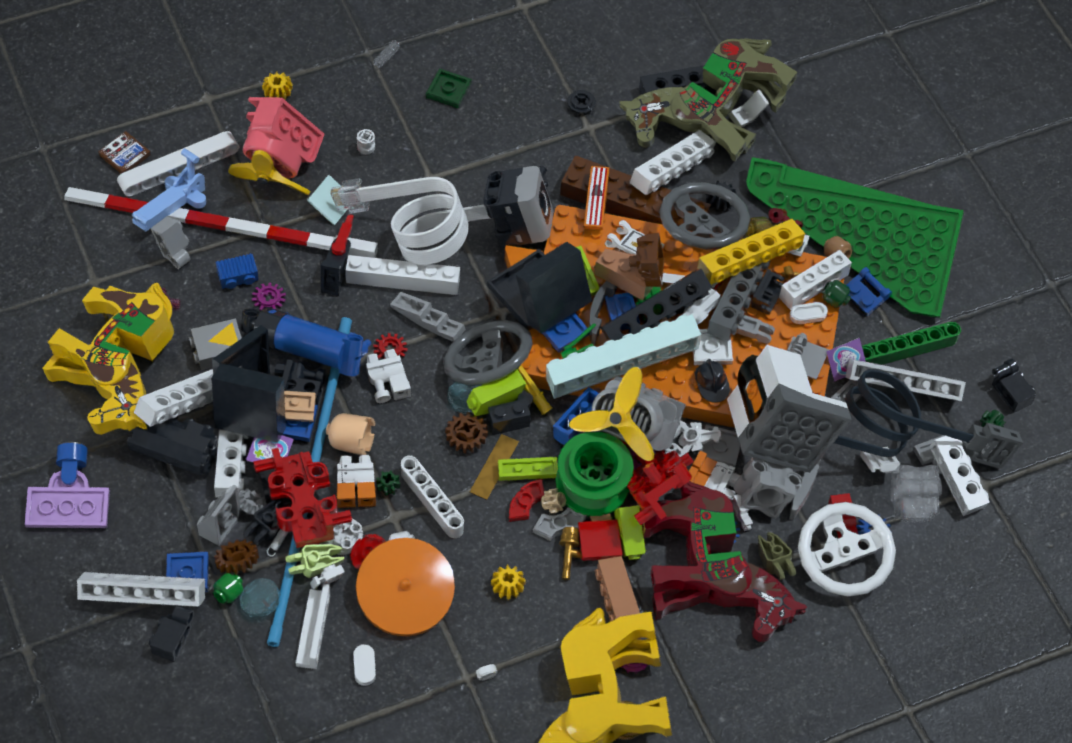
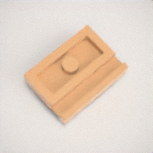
[284,391,316,422]

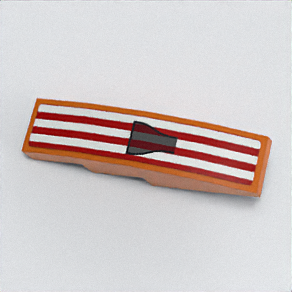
[584,166,610,230]

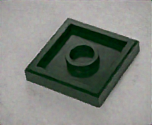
[426,68,472,108]

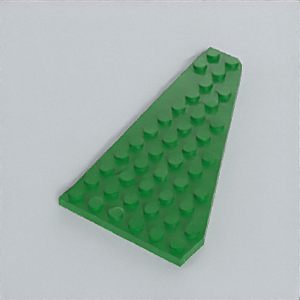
[746,157,964,318]

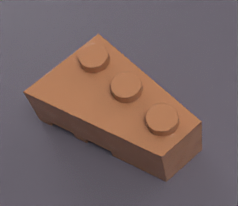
[594,248,665,300]

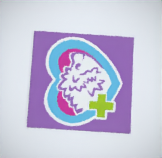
[826,338,866,382]
[246,435,294,462]

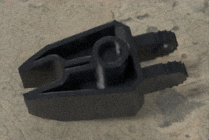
[244,499,291,545]

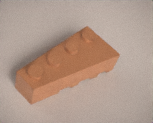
[595,556,641,640]

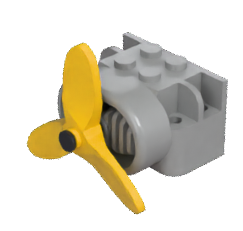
[569,367,686,461]

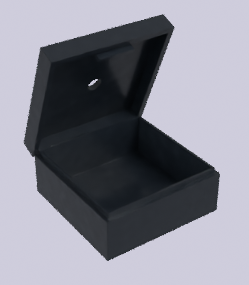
[487,242,592,334]
[211,325,286,443]

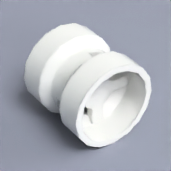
[357,129,375,155]

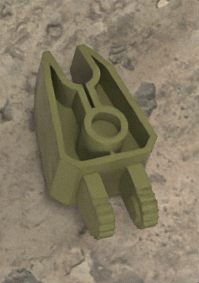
[758,532,796,580]

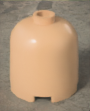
[326,413,375,455]

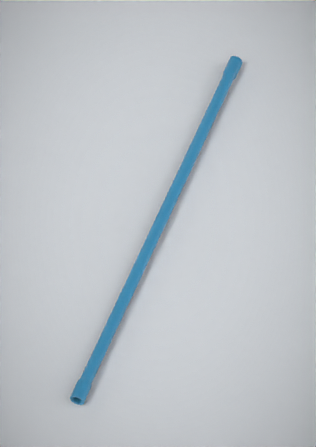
[267,317,352,647]

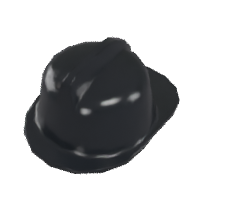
[695,359,730,403]

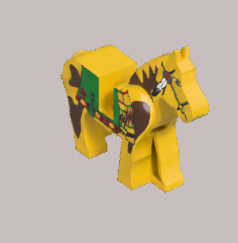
[42,283,174,434]

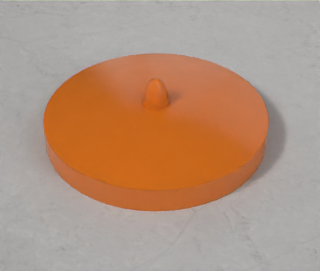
[356,538,455,636]

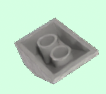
[197,485,241,546]

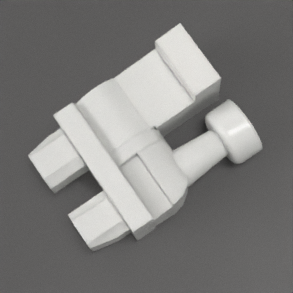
[366,349,411,403]

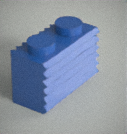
[216,253,259,289]

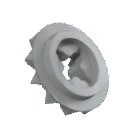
[238,488,267,515]

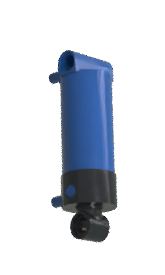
[241,307,371,376]

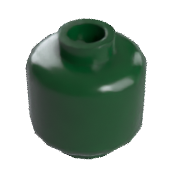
[822,280,851,308]

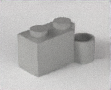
[150,216,191,269]

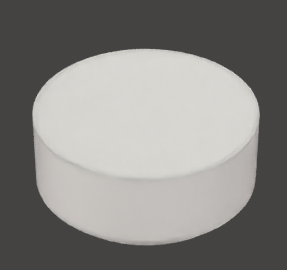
[476,664,498,680]

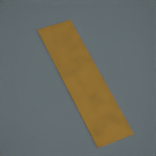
[470,434,519,499]

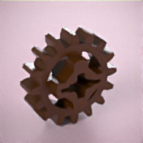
[445,412,488,453]
[214,539,259,575]

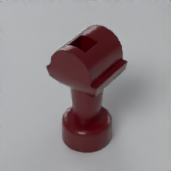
[769,208,803,229]

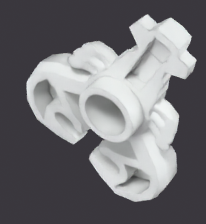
[665,420,721,457]

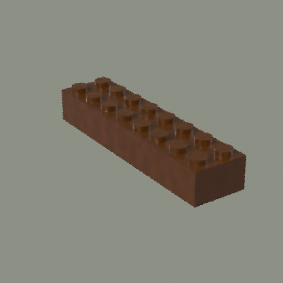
[560,155,711,231]

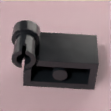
[992,359,1036,413]
[487,392,533,435]

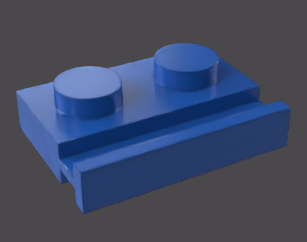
[605,293,640,330]

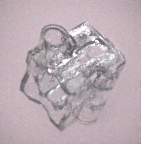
[890,465,942,523]

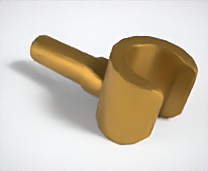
[782,266,801,281]

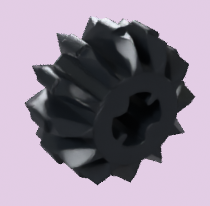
[706,181,736,211]

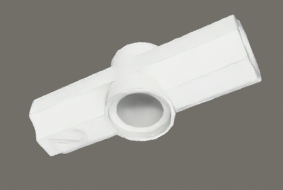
[681,289,721,325]

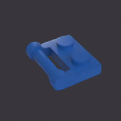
[846,267,892,316]

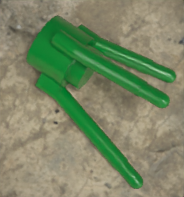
[561,323,596,359]

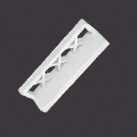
[296,584,330,669]

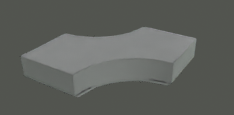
[533,507,587,541]

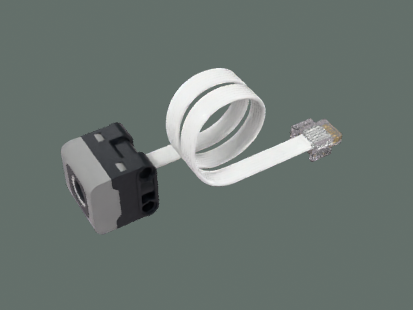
[330,166,554,265]

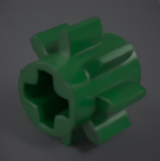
[980,410,1006,427]
[376,470,400,496]

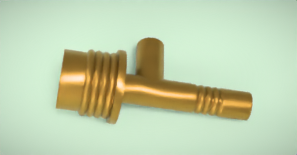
[559,527,582,580]

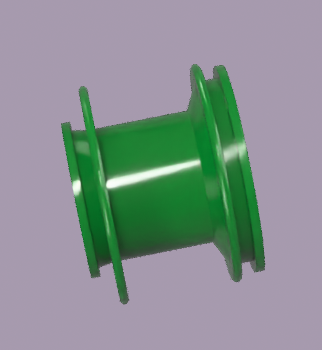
[556,431,634,518]

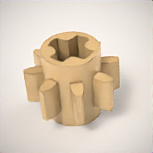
[541,488,566,514]

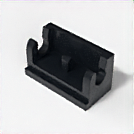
[751,269,784,315]

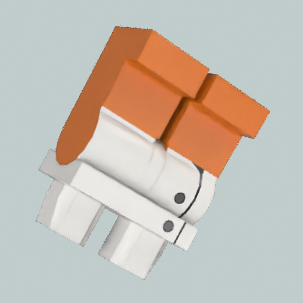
[689,451,740,502]
[337,455,376,508]

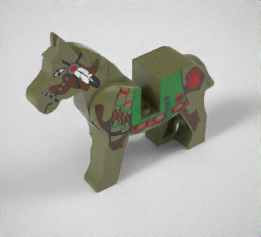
[619,38,797,162]

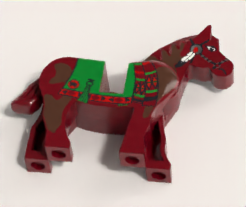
[636,481,807,642]

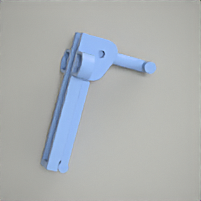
[132,148,206,231]

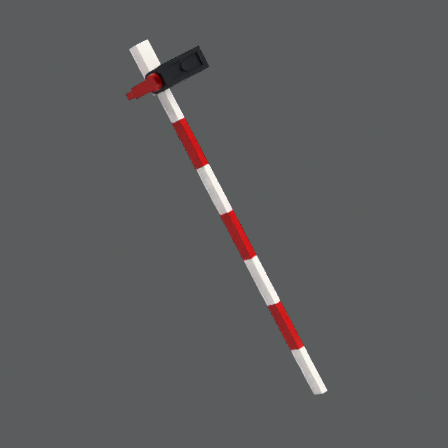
[64,187,378,296]

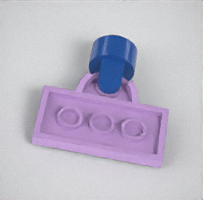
[25,442,110,528]

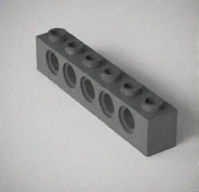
[707,260,771,341]

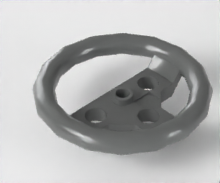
[659,182,750,250]
[443,320,533,385]

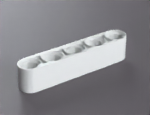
[401,456,464,538]

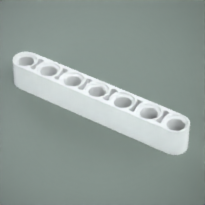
[117,131,239,196]

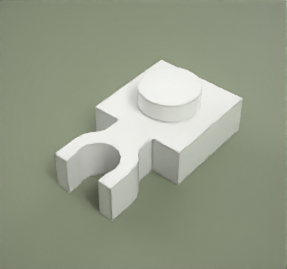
[732,494,753,531]

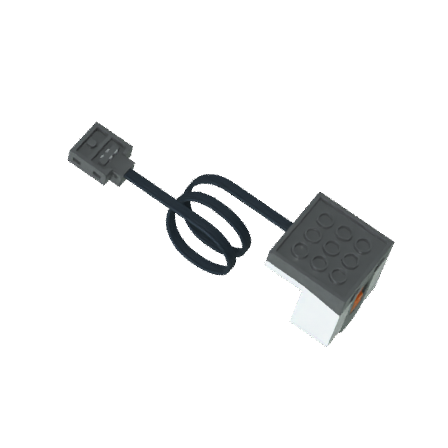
[727,345,1023,473]

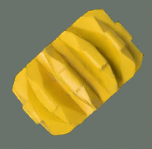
[262,72,293,100]
[491,564,526,600]

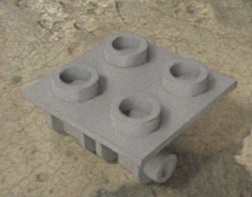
[787,333,829,380]

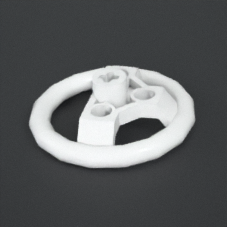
[798,502,896,597]

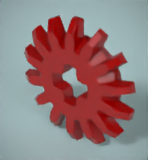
[373,333,408,359]

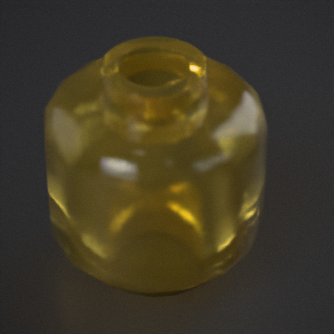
[746,216,773,237]

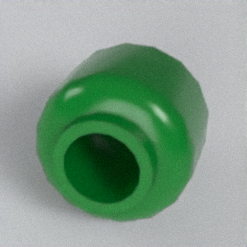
[213,573,243,604]

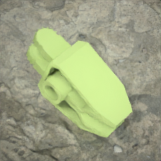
[285,544,345,578]

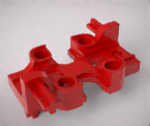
[253,448,352,548]
[627,450,694,525]

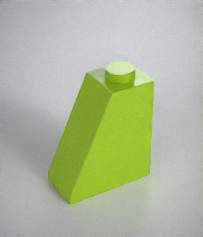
[466,369,526,416]
[614,505,646,560]

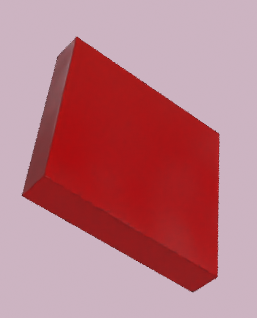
[578,520,623,561]

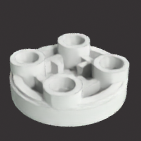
[323,519,363,555]

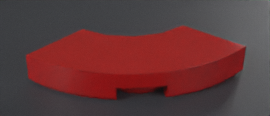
[509,479,545,522]

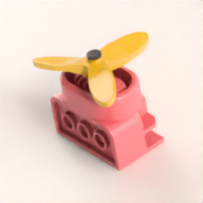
[228,97,325,195]

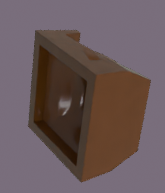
[629,233,664,287]

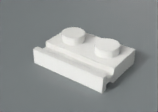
[860,447,900,473]
[310,564,344,590]

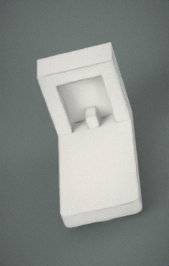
[728,90,769,127]

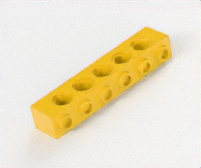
[697,219,805,285]

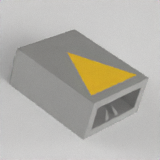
[189,318,241,370]

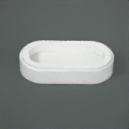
[790,302,828,324]
[354,645,376,686]

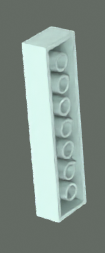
[546,314,701,399]

